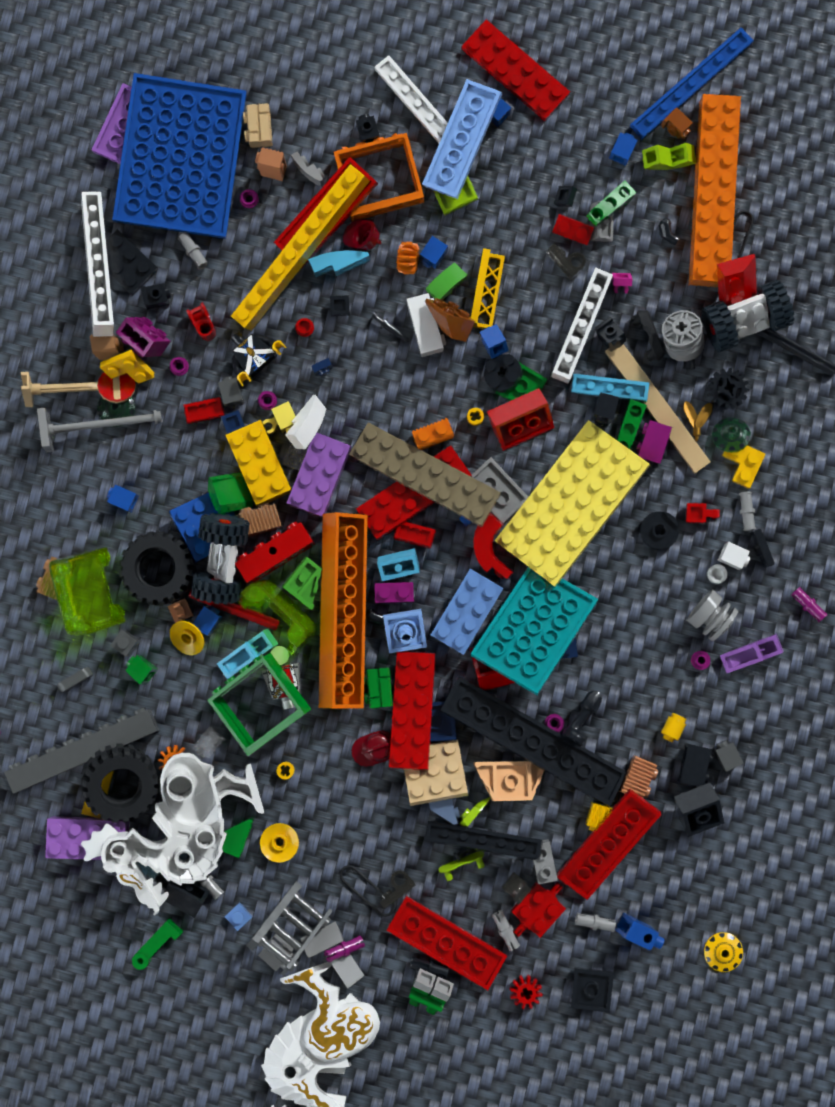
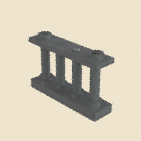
[246,881,332,976]

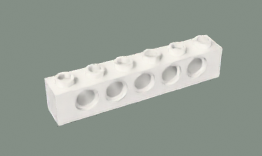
[551,267,613,384]

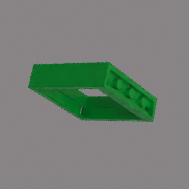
[207,653,312,756]

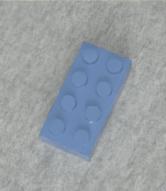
[430,569,503,655]

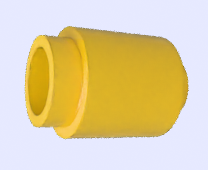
[661,713,687,743]

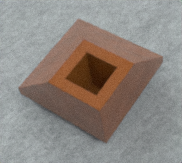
[425,298,475,342]

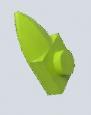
[459,797,491,827]

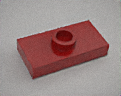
[183,397,225,424]
[393,522,436,549]

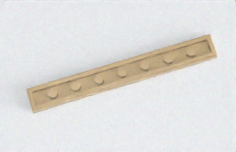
[605,344,710,474]

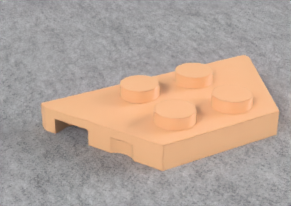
[474,761,544,801]

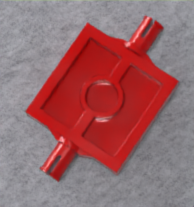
[511,881,566,938]

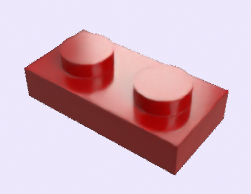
[552,214,594,245]

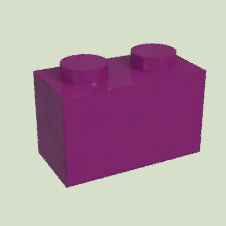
[636,420,673,464]
[375,582,414,604]

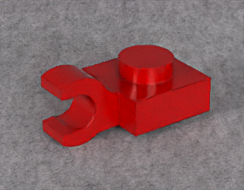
[686,503,720,523]

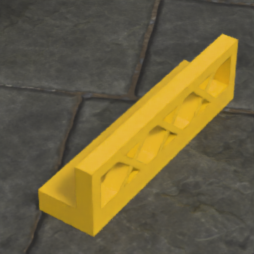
[471,248,505,329]

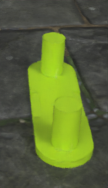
[439,851,485,881]

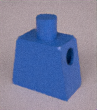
[615,912,664,950]

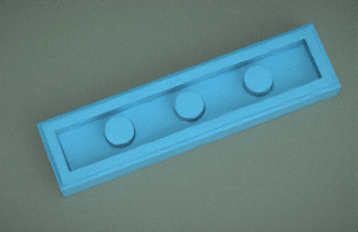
[571,374,650,402]

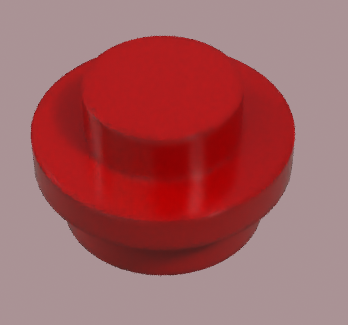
[295,318,314,337]

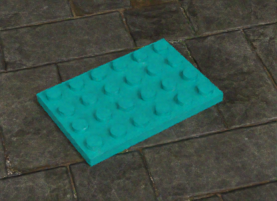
[471,567,598,696]

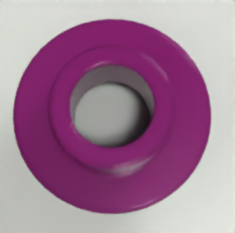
[240,189,259,209]
[170,357,189,376]
[258,391,277,410]
[691,651,710,670]
[544,714,564,732]

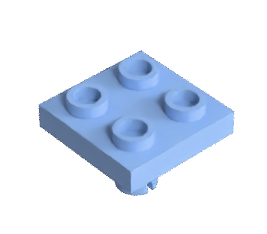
[383,609,427,653]

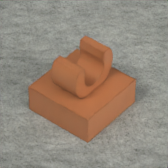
[168,598,194,623]

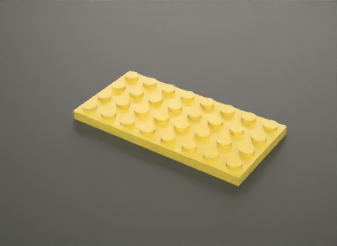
[495,420,650,587]

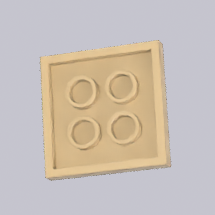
[404,739,468,806]

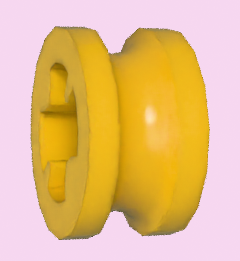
[467,408,484,426]
[276,762,295,779]

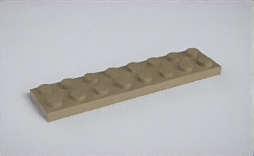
[349,422,501,527]

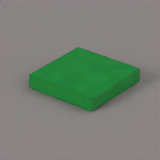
[496,362,548,401]

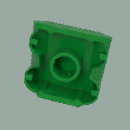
[208,472,253,515]

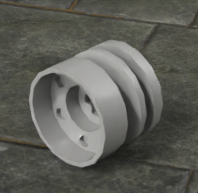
[662,310,705,361]
[686,590,738,641]

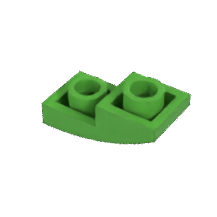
[425,262,467,300]

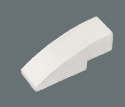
[285,395,326,449]

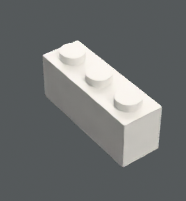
[407,293,446,357]

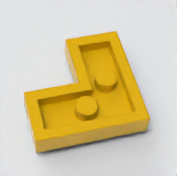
[100,349,155,384]
[722,438,765,489]

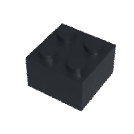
[674,783,724,837]

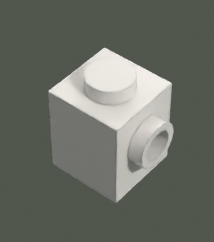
[717,542,750,570]

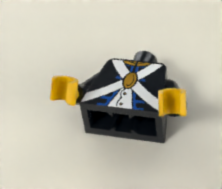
[231,332,287,386]

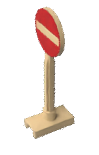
[21,372,136,407]

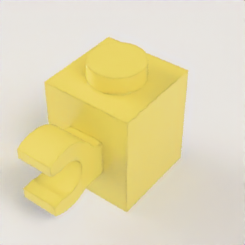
[263,401,296,434]

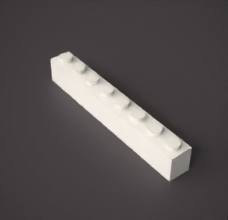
[81,192,114,337]

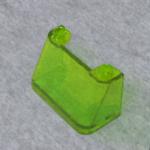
[49,547,126,635]
[238,579,317,656]

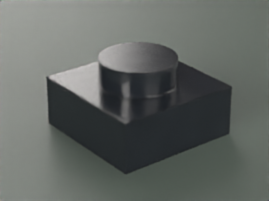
[554,186,577,207]
[330,295,350,317]

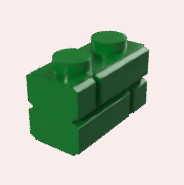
[364,667,393,708]

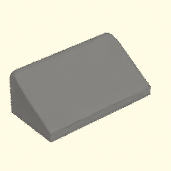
[590,201,613,242]
[300,921,344,958]
[326,954,364,988]

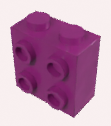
[116,317,171,357]

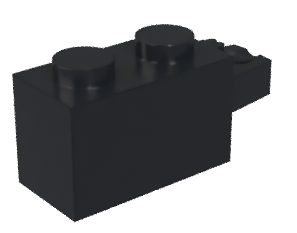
[153,873,210,918]

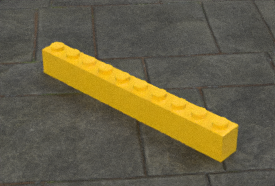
[231,164,370,331]

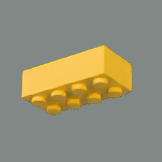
[225,420,292,507]

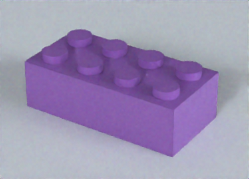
[287,433,351,519]
[45,816,130,860]

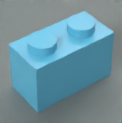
[377,548,420,581]

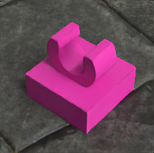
[611,273,633,294]

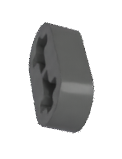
[57,666,93,693]

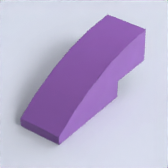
[720,633,784,673]

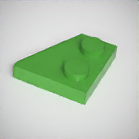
[282,556,322,610]

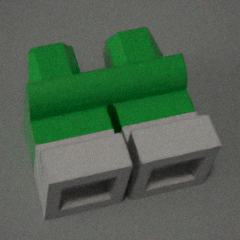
[409,968,454,1015]

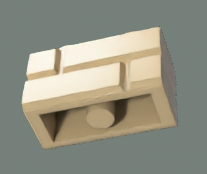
[243,103,273,148]

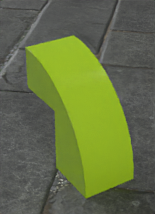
[642,143,696,170]

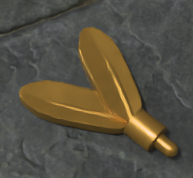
[683,401,712,441]

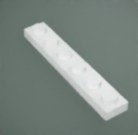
[375,55,448,143]

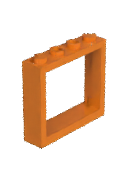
[334,133,424,222]

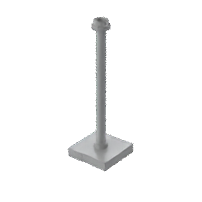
[37,408,162,453]

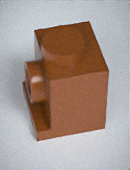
[661,107,693,139]

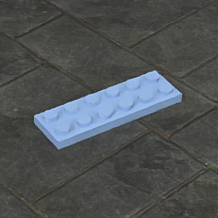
[422,79,502,200]

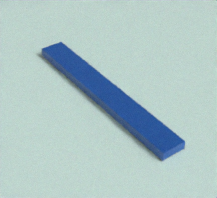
[630,27,754,140]

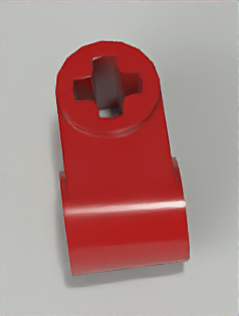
[186,302,216,341]

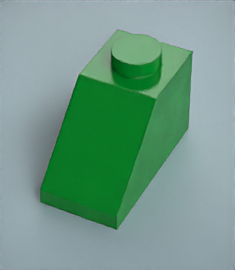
[125,655,158,685]
[222,818,254,858]

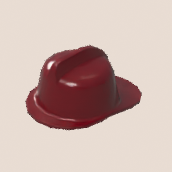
[343,219,382,251]
[351,730,391,767]

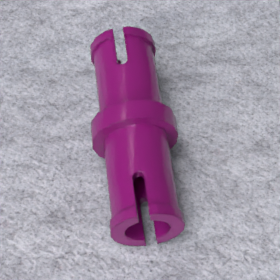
[791,587,827,623]
[324,935,365,963]

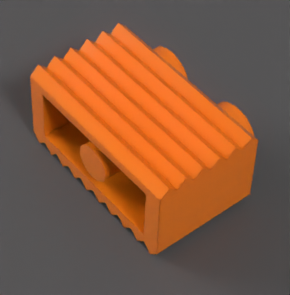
[412,418,454,450]

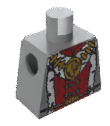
[262,663,301,710]

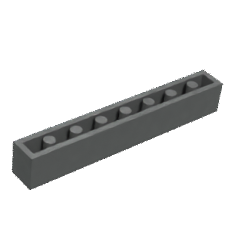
[4,708,160,794]

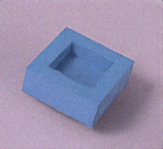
[225,902,253,931]

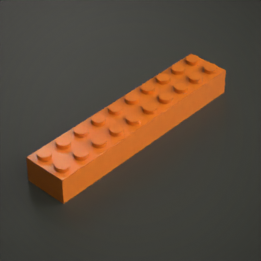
[689,94,741,287]
[318,512,368,709]

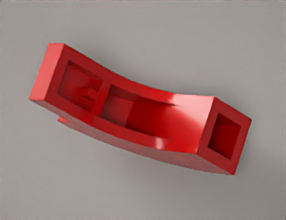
[473,513,514,579]

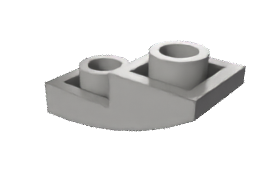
[291,151,325,187]

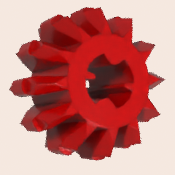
[509,975,543,1009]

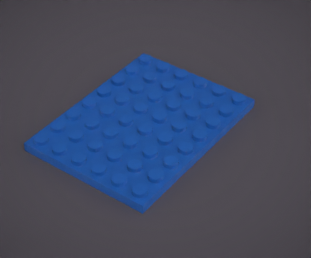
[112,73,247,239]

